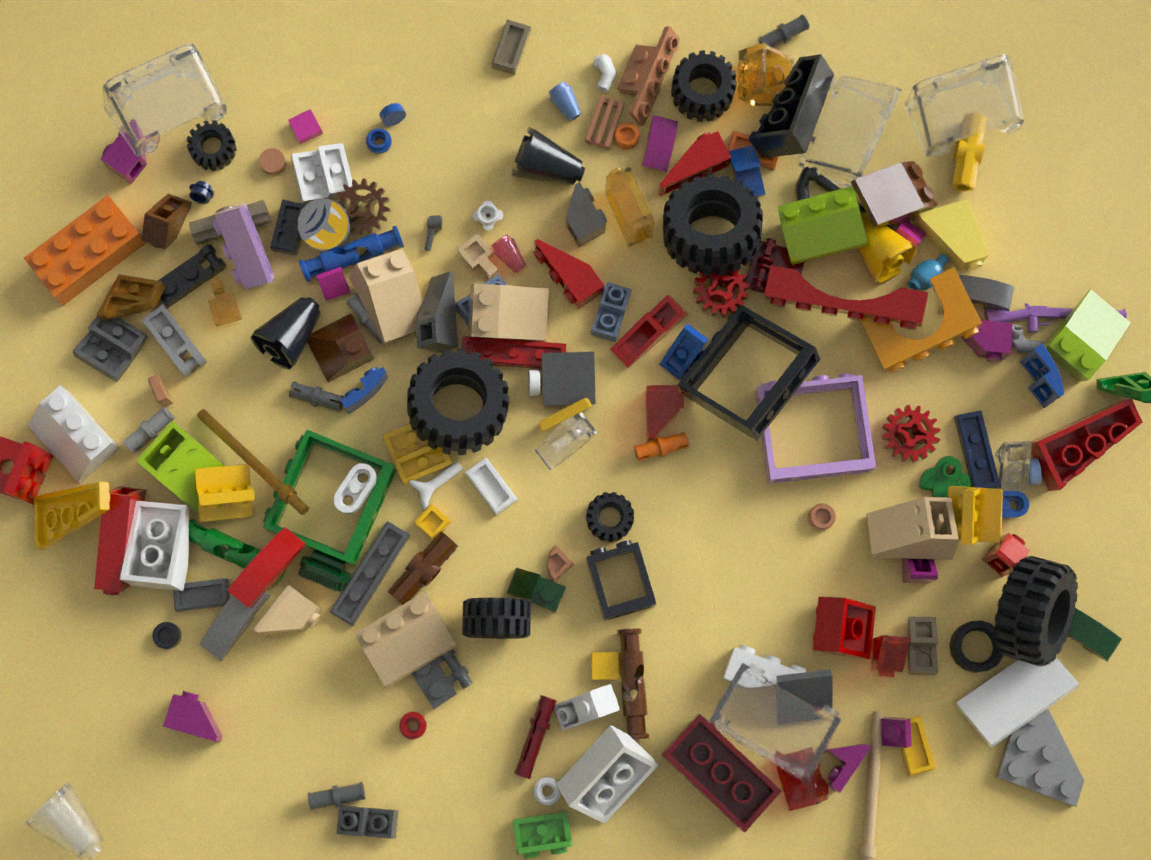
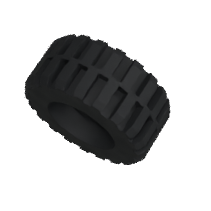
[663,175,763,276]
[407,349,509,455]
[994,556,1078,667]

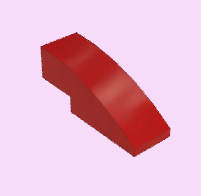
[610,295,688,368]
[227,527,306,608]

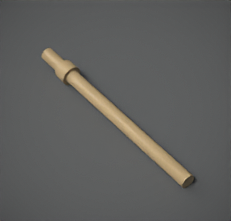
[859,712,884,860]

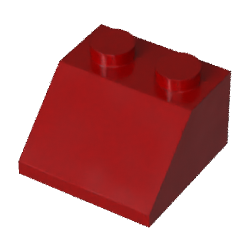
[813,597,876,660]

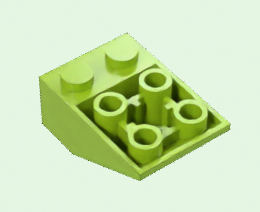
[136,421,225,513]

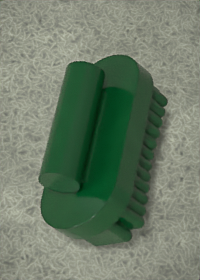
[298,550,351,592]

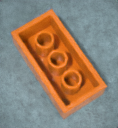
[24,195,147,305]

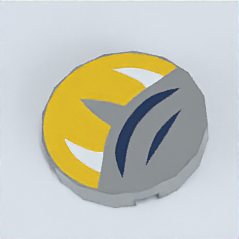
[298,199,350,250]

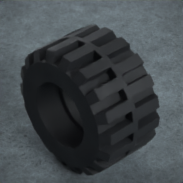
[671,50,737,122]
[462,598,531,639]

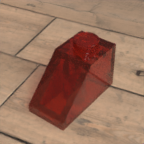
[645,385,684,442]
[871,635,910,678]

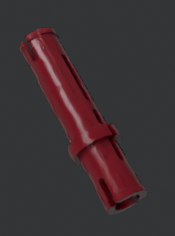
[514,695,557,779]

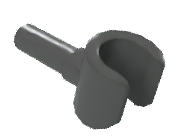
[424,215,442,251]

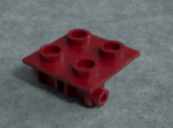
[746,238,805,294]

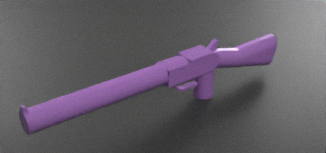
[984,303,1127,333]

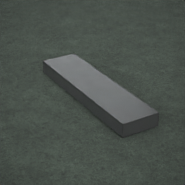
[330,521,410,626]

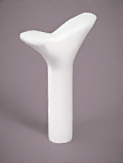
[409,461,463,510]

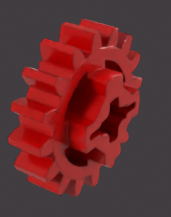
[693,269,750,318]
[881,405,941,463]

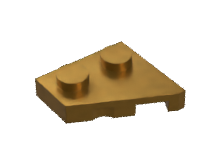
[96,274,166,321]

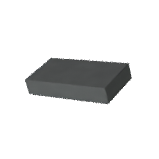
[173,578,230,612]

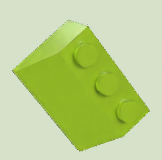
[777,186,868,265]

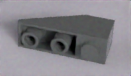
[416,271,458,353]

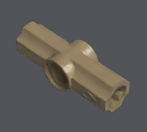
[189,200,271,245]

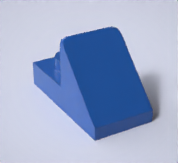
[729,145,766,197]
[659,324,709,380]

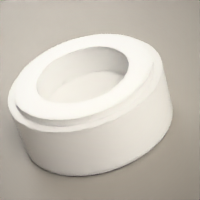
[528,370,540,396]

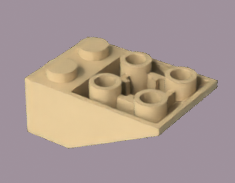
[866,497,958,560]

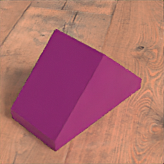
[902,558,938,584]

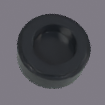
[152,622,182,649]

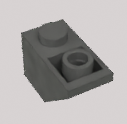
[566,182,607,247]

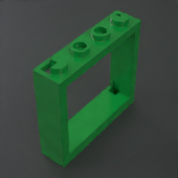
[263,430,397,567]

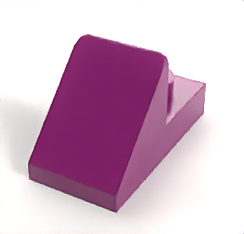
[825,744,871,793]

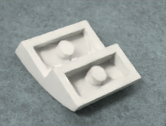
[291,143,352,204]

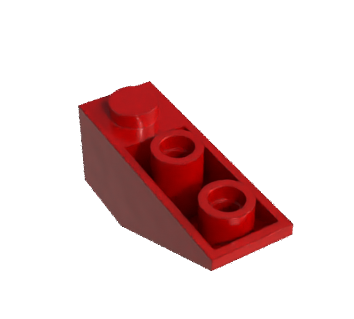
[533,239,605,309]

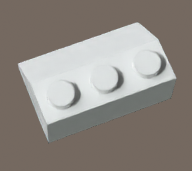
[28,385,120,483]
[556,725,659,824]

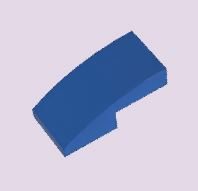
[341,367,388,414]

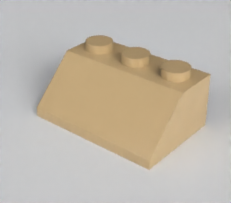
[354,592,457,688]

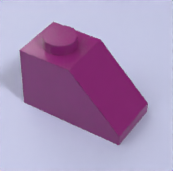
[961,320,1013,362]
[163,691,223,742]

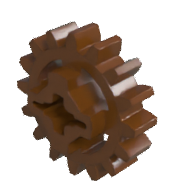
[336,178,391,235]

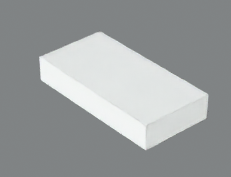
[465,457,518,516]

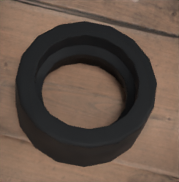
[949,620,1004,673]

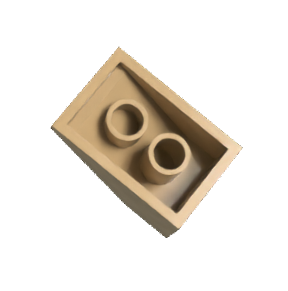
[349,249,423,345]
[468,283,549,340]

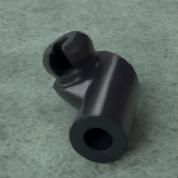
[796,166,818,201]

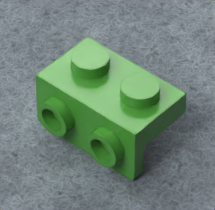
[513,811,572,859]

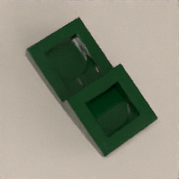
[1067,608,1122,662]

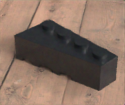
[748,54,834,158]

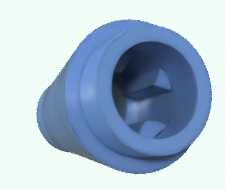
[548,82,582,122]

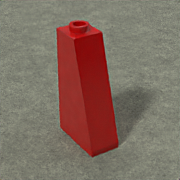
[94,486,146,595]

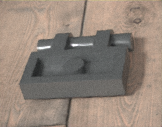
[411,648,473,709]

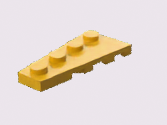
[34,482,110,550]

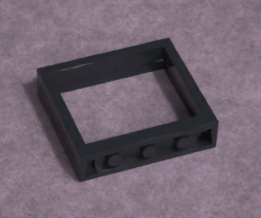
[678,305,821,441]

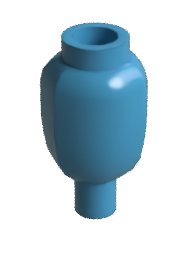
[907,254,949,291]

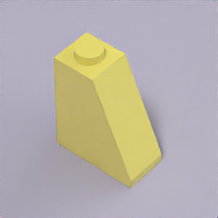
[914,199,989,271]

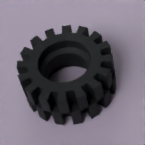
[187,120,237,171]
[586,492,634,542]

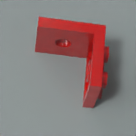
[0,436,54,505]

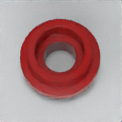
[399,712,427,739]

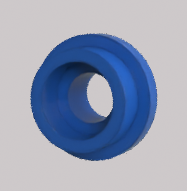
[366,129,392,154]

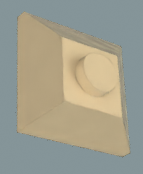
[254,585,322,636]

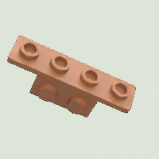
[617,26,680,126]

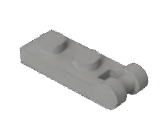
[141,304,207,377]

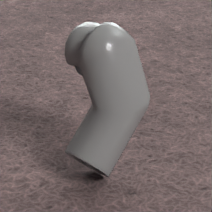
[1011,325,1042,353]

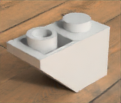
[554,684,620,731]

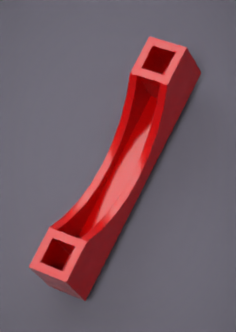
[764,265,928,330]

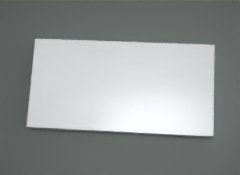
[956,658,1079,748]

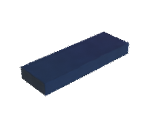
[954,410,1001,489]

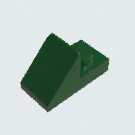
[506,568,566,612]

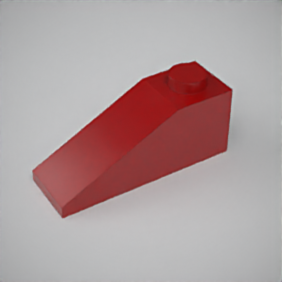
[658,131,731,196]

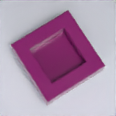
[881,717,912,748]

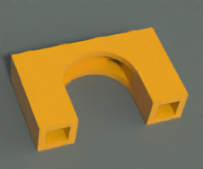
[861,267,982,373]

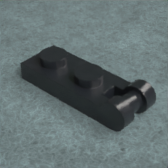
[158,244,226,308]

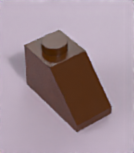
[141,193,192,249]

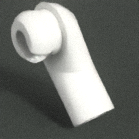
[593,54,616,93]

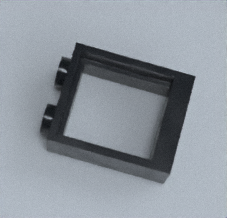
[586,540,657,621]

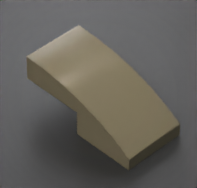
[908,617,938,675]

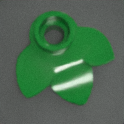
[919,456,972,498]

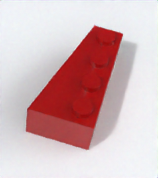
[1027,398,1143,491]

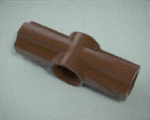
[388,531,459,605]

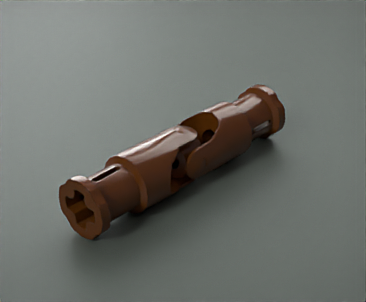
[617,628,649,739]

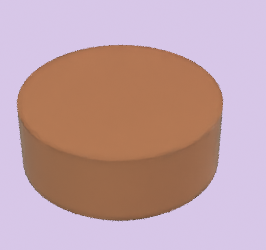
[259,148,286,175]
[808,503,836,531]

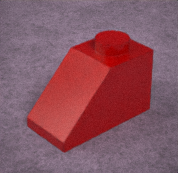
[982,533,1029,577]

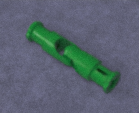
[189,519,287,584]

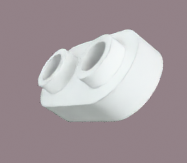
[334,463,377,514]

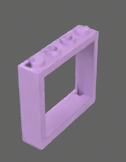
[755,373,876,484]

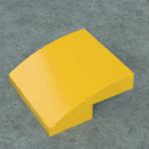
[382,423,452,485]

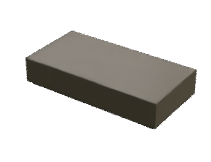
[491,19,531,75]

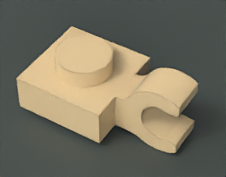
[457,234,499,280]

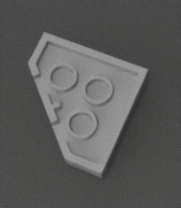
[995,709,1084,807]

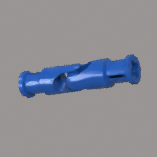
[299,226,404,282]

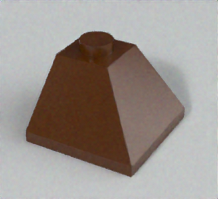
[307,313,374,382]

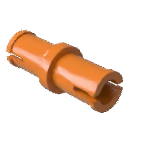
[634,432,689,462]

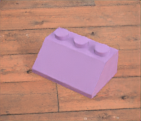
[212,202,274,289]

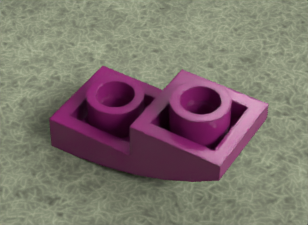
[642,115,678,172]

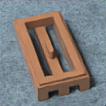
[585,94,625,150]

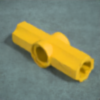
[951,112,986,192]

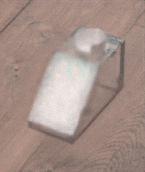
[534,412,598,471]

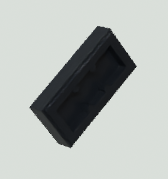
[270,200,306,256]

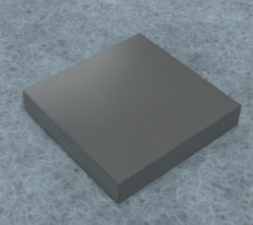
[542,351,596,406]
[776,669,833,724]

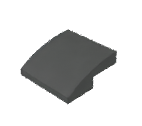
[73,316,148,382]

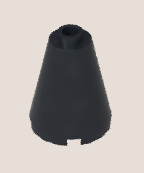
[511,127,585,185]
[251,297,321,370]

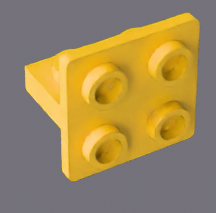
[195,464,255,522]
[948,486,1003,545]

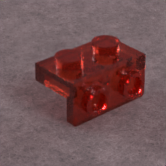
[773,746,829,811]

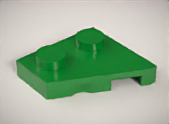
[1096,372,1151,403]

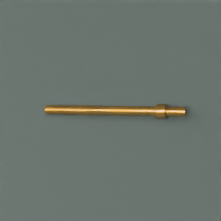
[197,409,309,515]

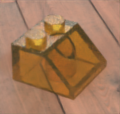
[738,43,794,106]

